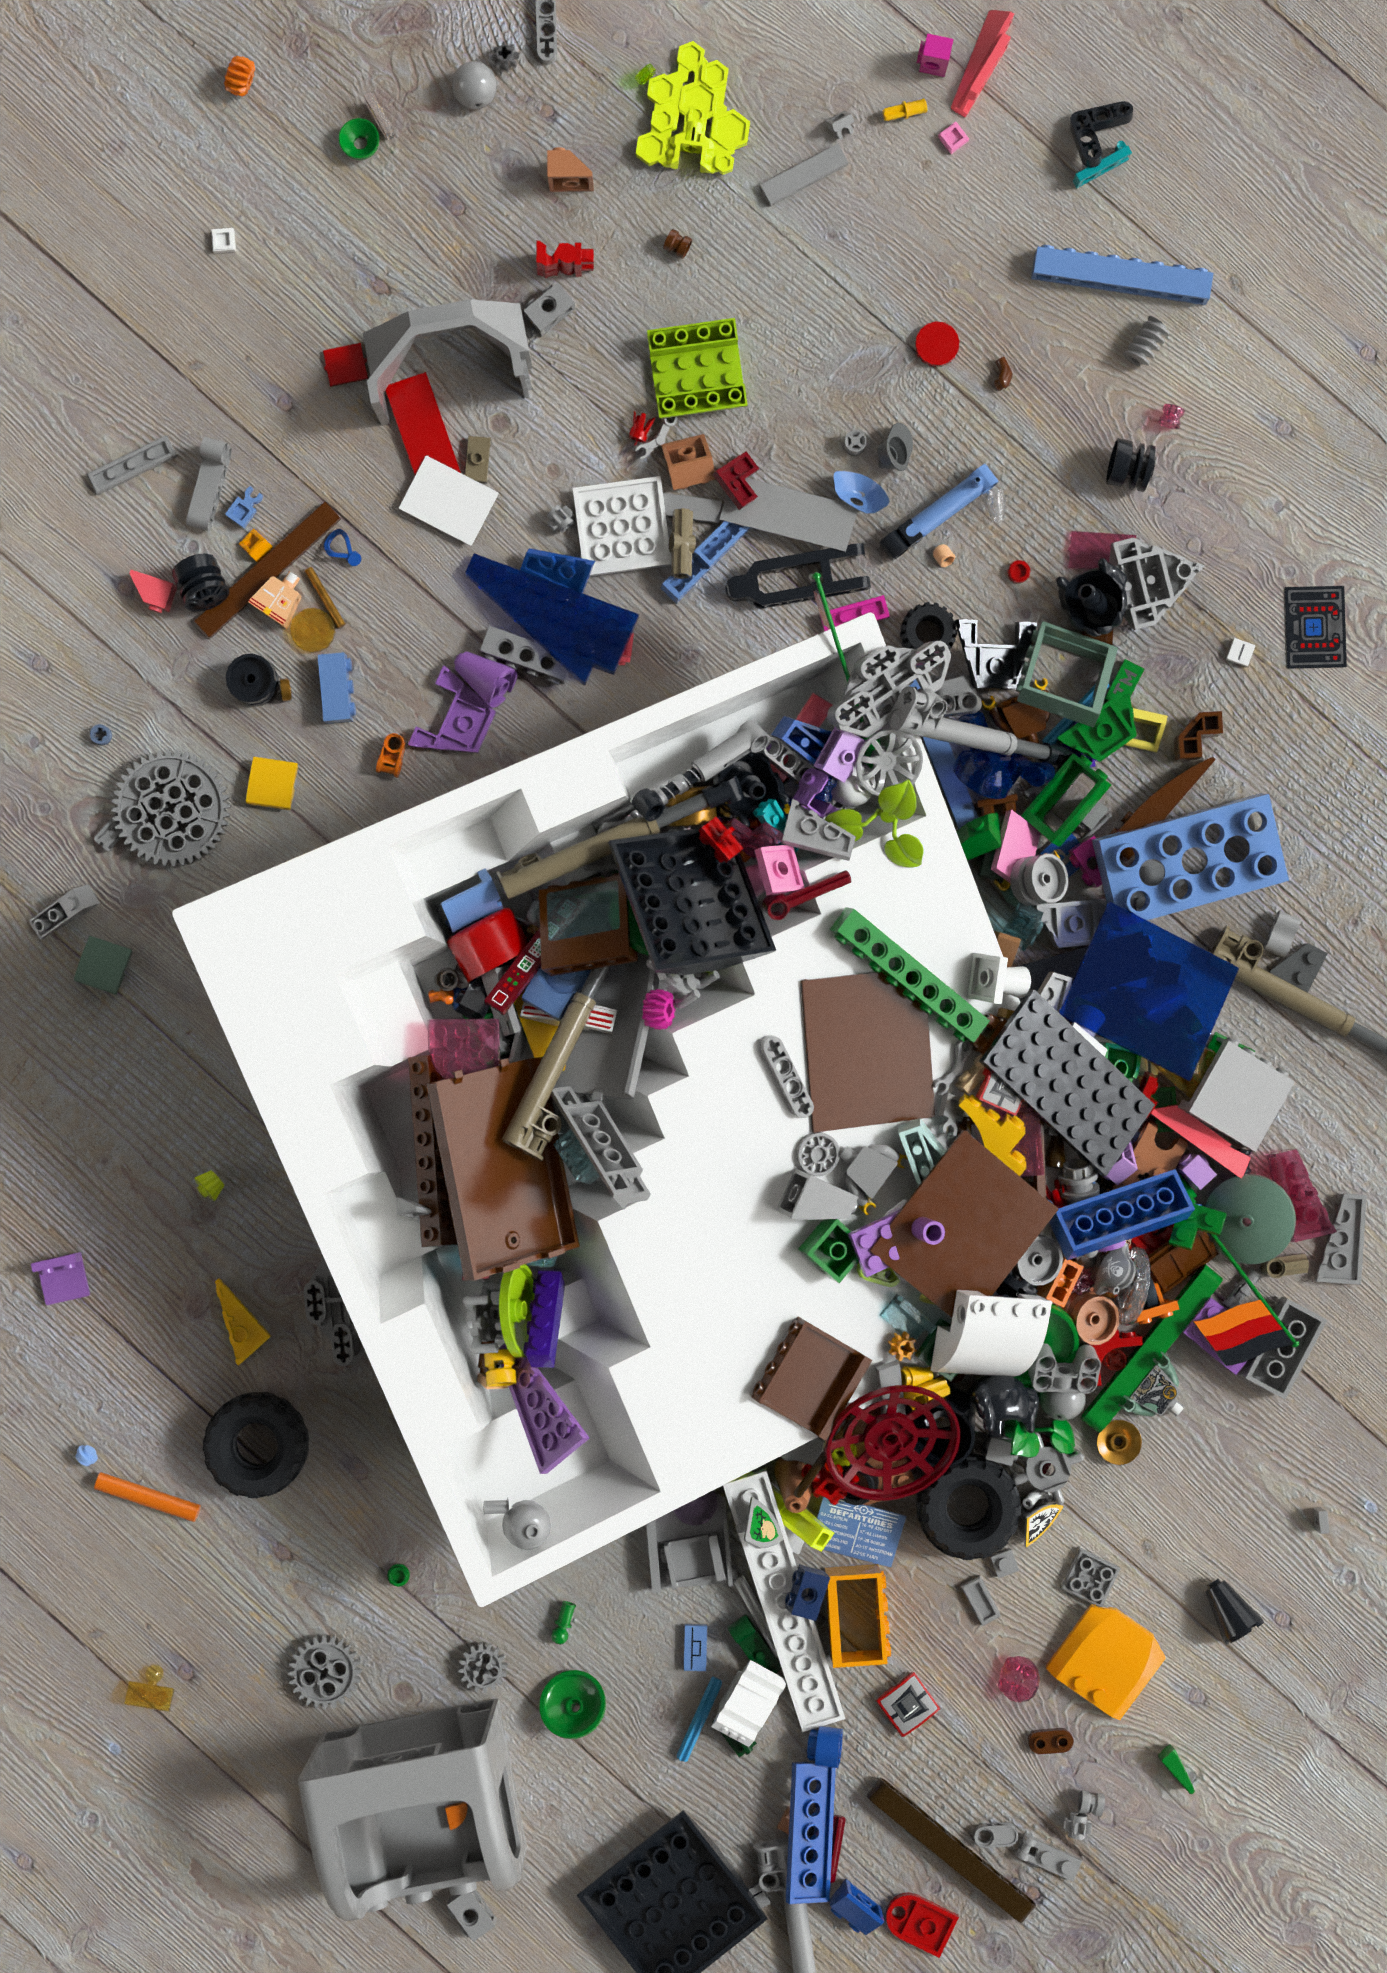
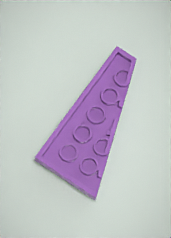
[499,1343,590,1474]

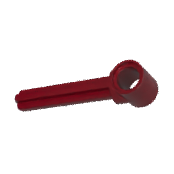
[762,870,852,920]

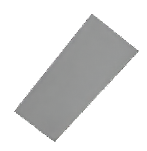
[719,478,858,552]

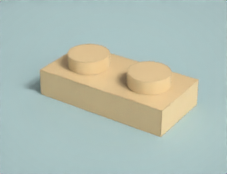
[955,1054,986,1094]

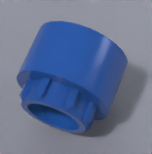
[807,1726,843,1769]

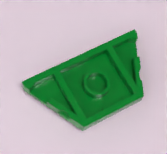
[1057,688,1137,762]

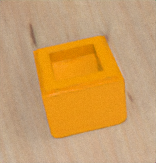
[239,528,273,562]

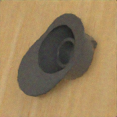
[877,423,913,471]

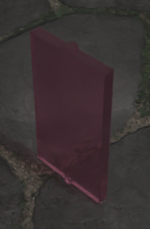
[1067,531,1137,569]

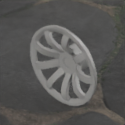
[856,729,923,796]

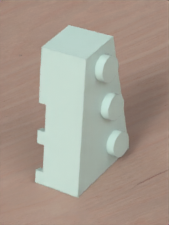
[898,1118,946,1187]

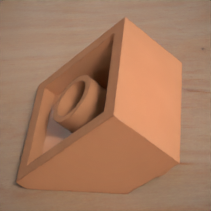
[547,147,594,192]
[661,434,715,490]

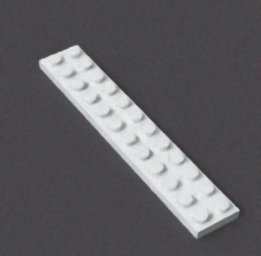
[723,1468,845,1732]

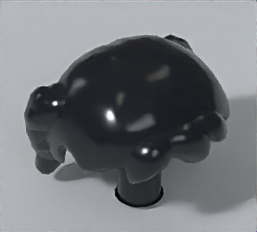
[1056,558,1127,637]
[713,751,790,829]
[964,1375,1039,1438]

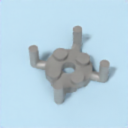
[646,959,720,1009]
[463,1283,504,1354]
[1010,1432,1084,1505]

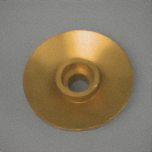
[1097,1420,1142,1465]

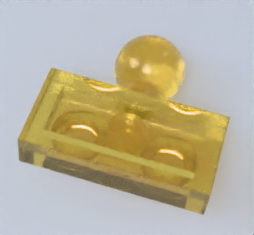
[124,1665,175,1712]

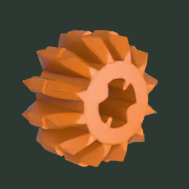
[224,56,255,97]

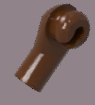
[994,357,1013,391]

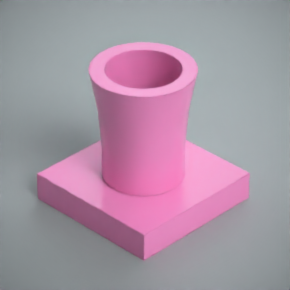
[745,845,804,897]

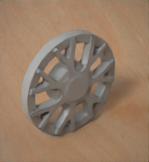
[797,1132,840,1176]

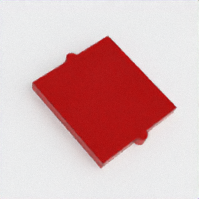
[323,343,368,387]

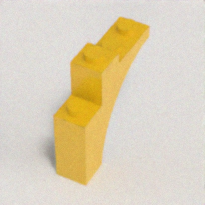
[959,1093,1026,1176]

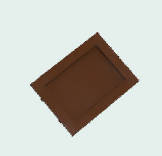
[1140,1230,1219,1295]

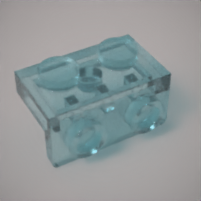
[1003,902,1044,952]

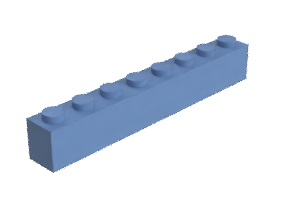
[1031,245,1214,305]

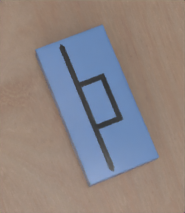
[684,1624,707,1671]

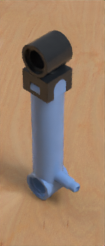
[879,463,999,561]

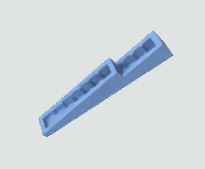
[661,521,750,604]

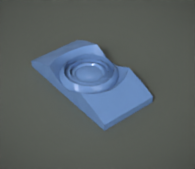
[522,931,591,1021]

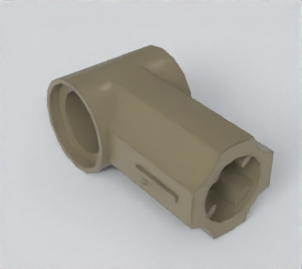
[1260,1253,1309,1278]

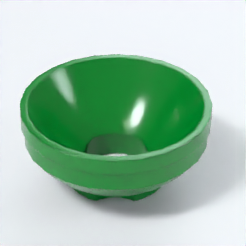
[339,118,379,160]

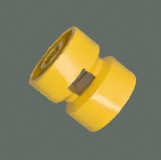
[484,1349,516,1387]

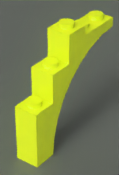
[742,1471,834,1552]

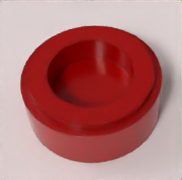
[1007,560,1031,584]

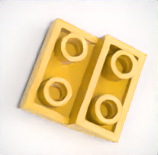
[246,757,298,810]

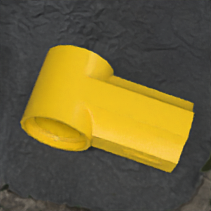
[903,1376,950,1410]

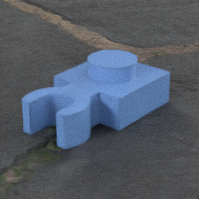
[225,486,263,529]

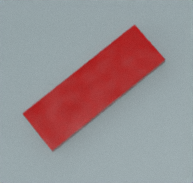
[386,372,461,476]

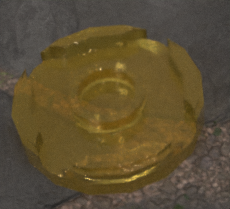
[290,608,335,653]

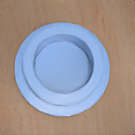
[75,1445,98,1466]

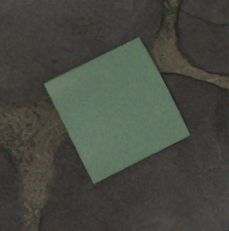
[74,936,132,995]

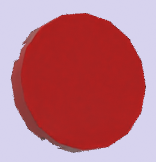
[915,321,960,367]

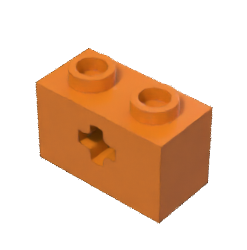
[1036,1257,1084,1308]

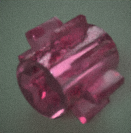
[1072,1268,1095,1296]

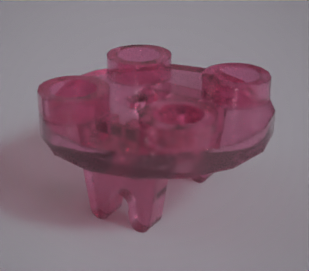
[998,1656,1040,1703]

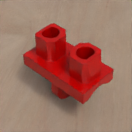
[698,817,744,863]

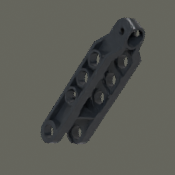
[725,543,871,609]

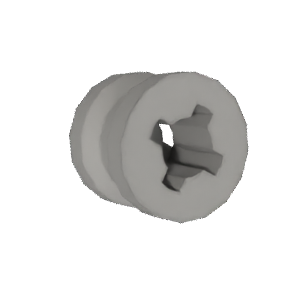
[843,430,867,456]

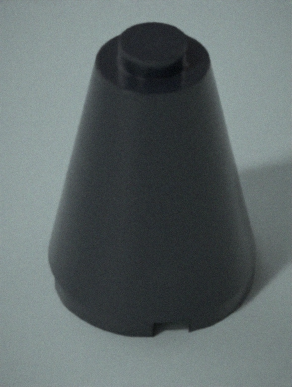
[1206,1578,1264,1645]

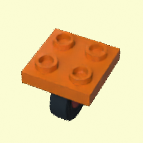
[1121,1270,1179,1325]

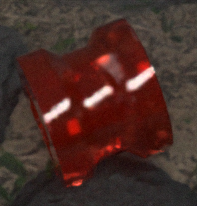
[1102,1348,1127,1371]

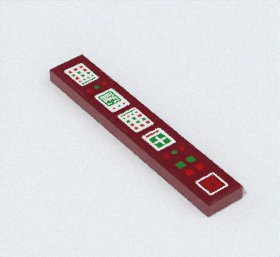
[484,897,587,1015]

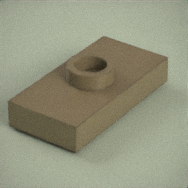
[465,436,491,483]

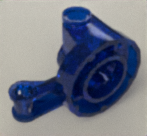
[953,711,1055,799]

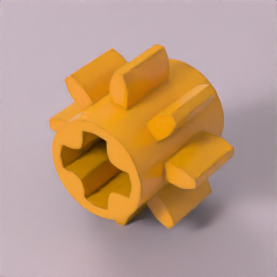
[888,1331,917,1361]

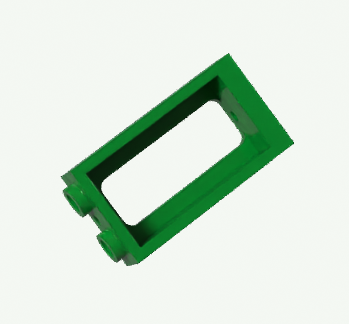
[1021,753,1112,847]

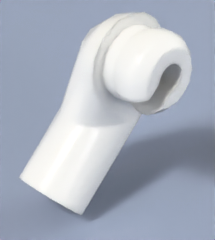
[1023,1489,1053,1509]

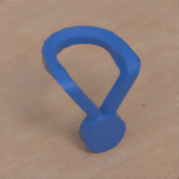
[324,529,362,566]

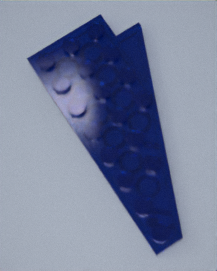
[465,553,639,685]

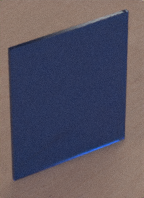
[1059,902,1239,1081]

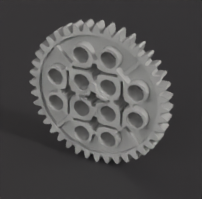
[111,749,231,867]

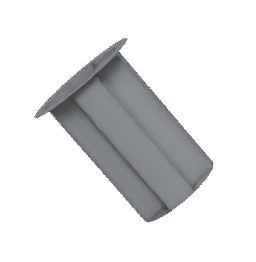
[483,1497,509,1515]

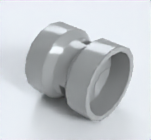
[1078,1790,1105,1817]

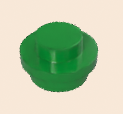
[387,1563,410,1587]

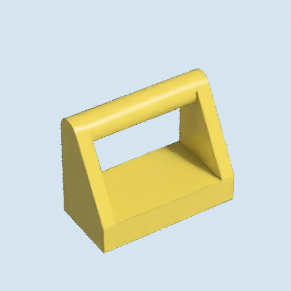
[1125,708,1168,753]

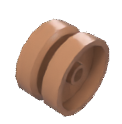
[1062,1290,1120,1345]

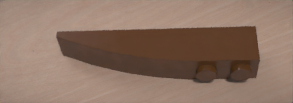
[1108,757,1216,862]

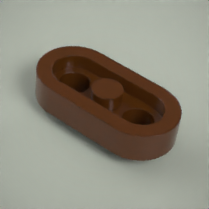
[1028,1728,1074,1754]

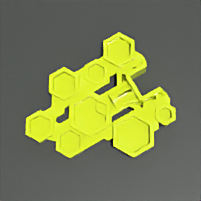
[636,41,750,175]

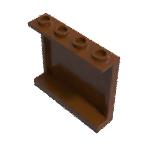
[752,1316,872,1441]

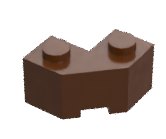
[1174,711,1223,761]

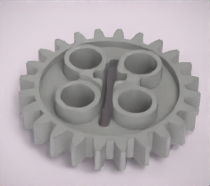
[288,1634,362,1710]

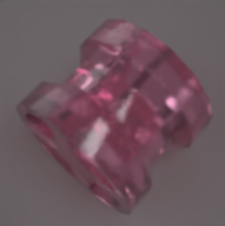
[1158,404,1185,429]

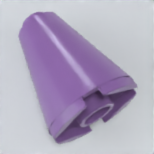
[454,651,517,708]

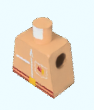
[248,571,301,629]

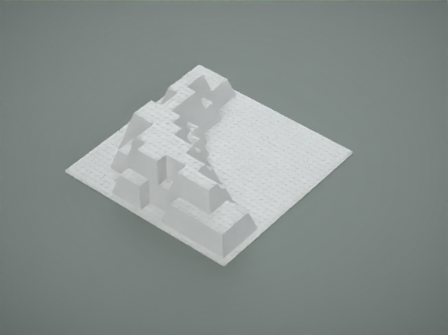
[172,613,1094,1607]

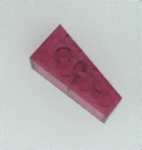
[1266,1149,1337,1242]

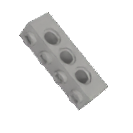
[480,625,574,685]

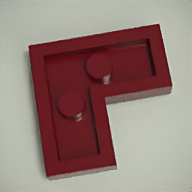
[713,451,759,510]

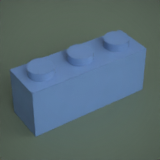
[318,652,356,724]

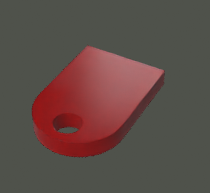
[886,1892,959,1958]

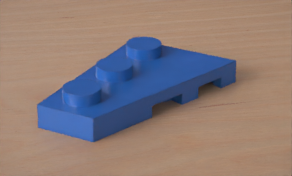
[520,548,595,599]

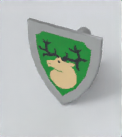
[736,1497,783,1548]

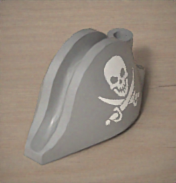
[1093,1243,1136,1295]

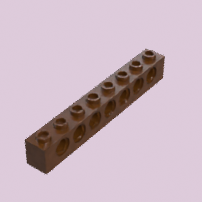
[408,1055,457,1247]

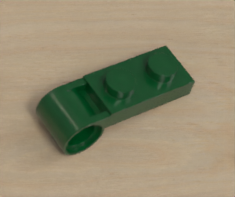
[727,1614,782,1674]

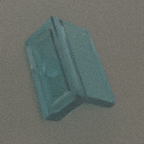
[880,1294,936,1339]

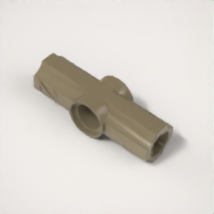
[669,508,696,579]

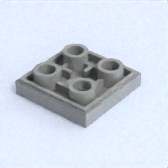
[1060,1547,1121,1607]

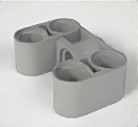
[1028,1343,1101,1394]

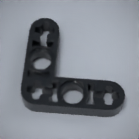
[1070,101,1133,168]

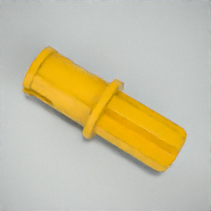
[882,98,927,121]

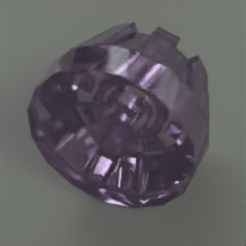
[673,1490,717,1526]

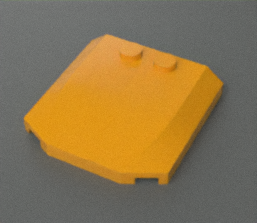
[1046,1604,1166,1720]

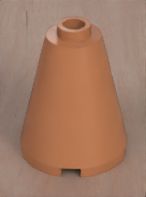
[774,1457,813,1513]

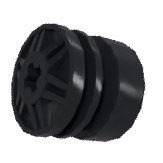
[1106,438,1156,492]
[172,553,229,612]

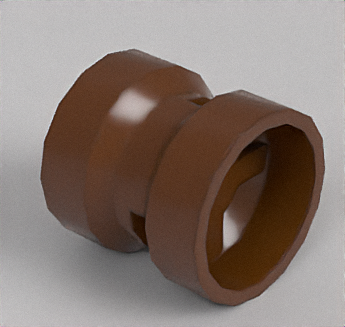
[663,229,693,259]

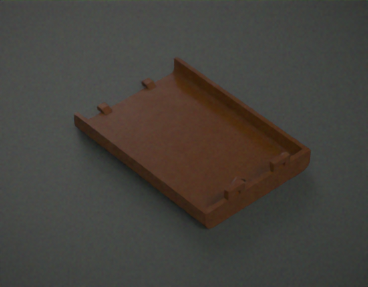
[426,1057,580,1281]

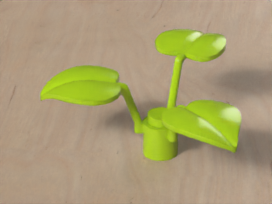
[824,780,924,868]

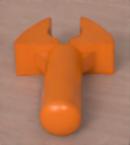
[428,988,454,1005]

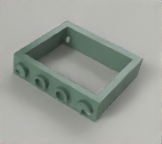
[1016,621,1118,727]

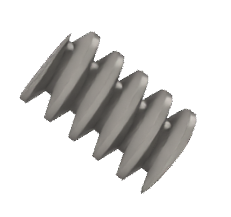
[1123,316,1170,366]

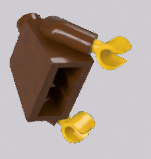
[982,678,1051,743]

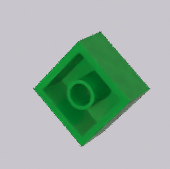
[798,1219,858,1283]

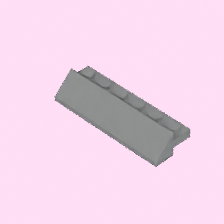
[551,1086,651,1210]

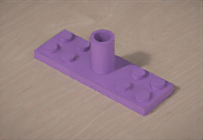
[848,1209,945,1277]

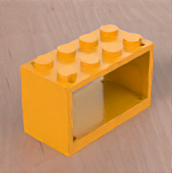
[825,1564,891,1668]

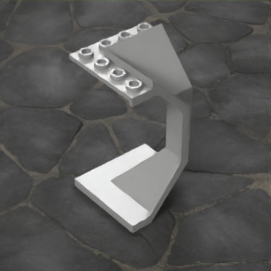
[363,299,533,425]

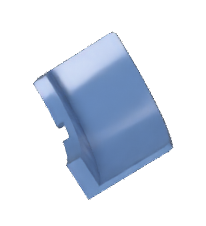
[441,868,503,933]

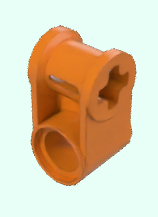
[376,733,406,778]

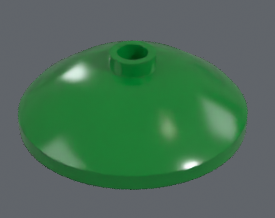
[539,1670,606,1739]

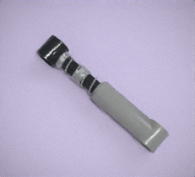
[632,720,770,822]

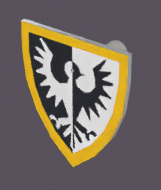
[1021,1503,1064,1547]

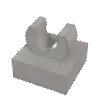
[825,111,854,140]

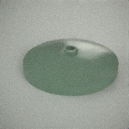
[1206,1174,1296,1264]

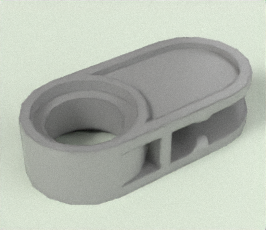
[973,1822,1018,1848]

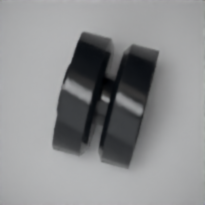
[226,653,280,707]

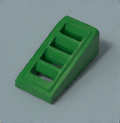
[1158,1744,1195,1794]

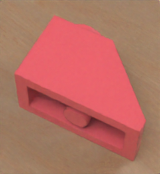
[129,570,177,614]

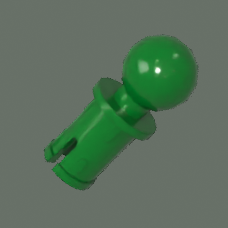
[551,1601,576,1645]

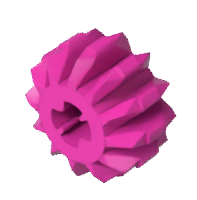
[641,989,676,1030]

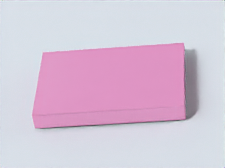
[991,810,1041,883]

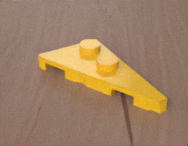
[215,1278,271,1366]

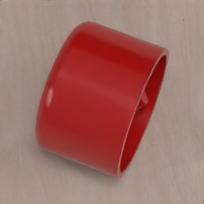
[447,908,529,982]

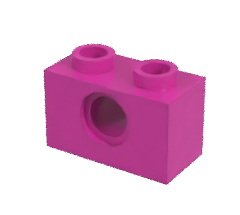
[916,33,954,77]
[1068,836,1102,888]

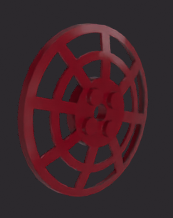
[825,1385,960,1501]

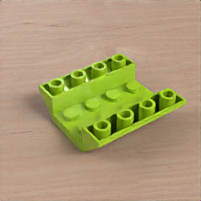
[647,318,748,419]

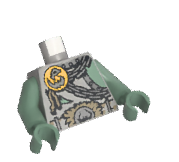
[1118,1352,1184,1417]

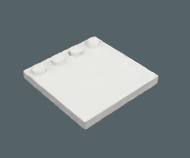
[573,476,672,577]

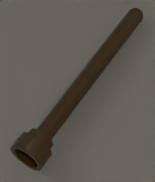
[794,1403,861,1498]

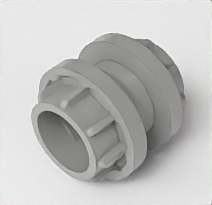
[1058,1158,1100,1205]

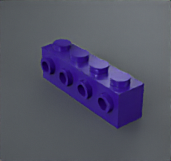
[524,1271,565,1368]

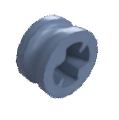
[90,724,112,745]

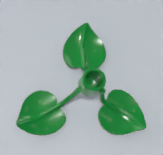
[1005,1383,1075,1458]

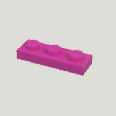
[819,595,890,631]

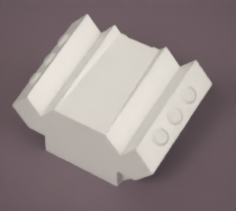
[711,1660,786,1747]

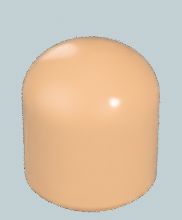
[933,544,955,567]

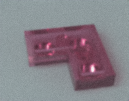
[724,818,784,859]

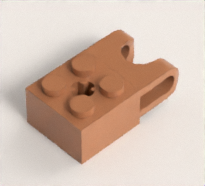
[1112,1120,1188,1189]

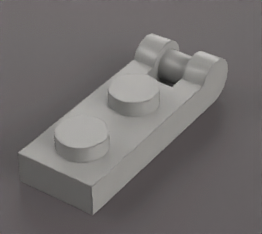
[1015,1834,1082,1882]

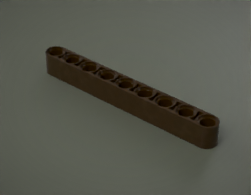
[866,1778,1036,1923]

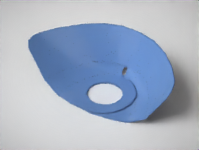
[833,471,890,514]

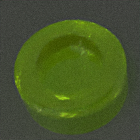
[635,63,656,85]

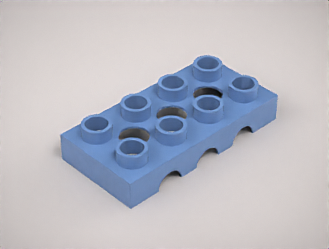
[1092,793,1289,928]

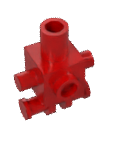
[801,1463,859,1505]

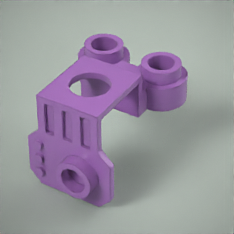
[793,768,839,819]

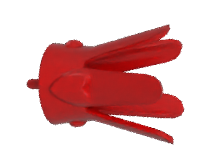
[629,411,656,446]
[1046,1179,1068,1209]

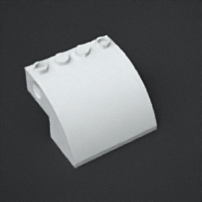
[931,1290,1052,1377]

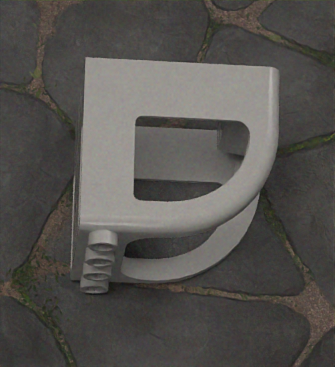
[298,1698,527,1921]

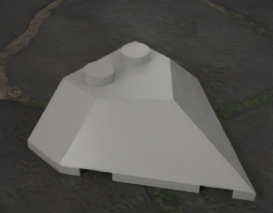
[1109,538,1205,630]

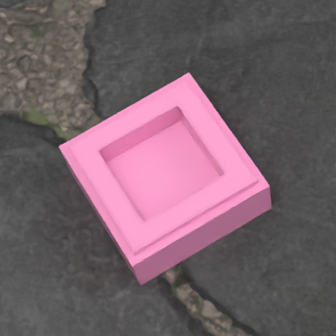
[938,122,969,154]

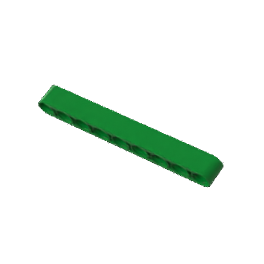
[1081,1264,1223,1433]

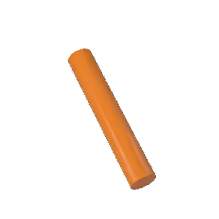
[94,1472,201,1522]

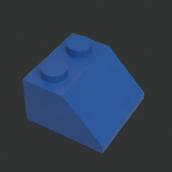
[830,1879,884,1935]

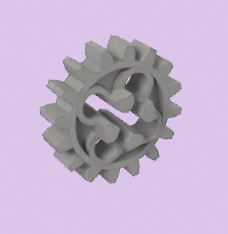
[458,1642,508,1693]

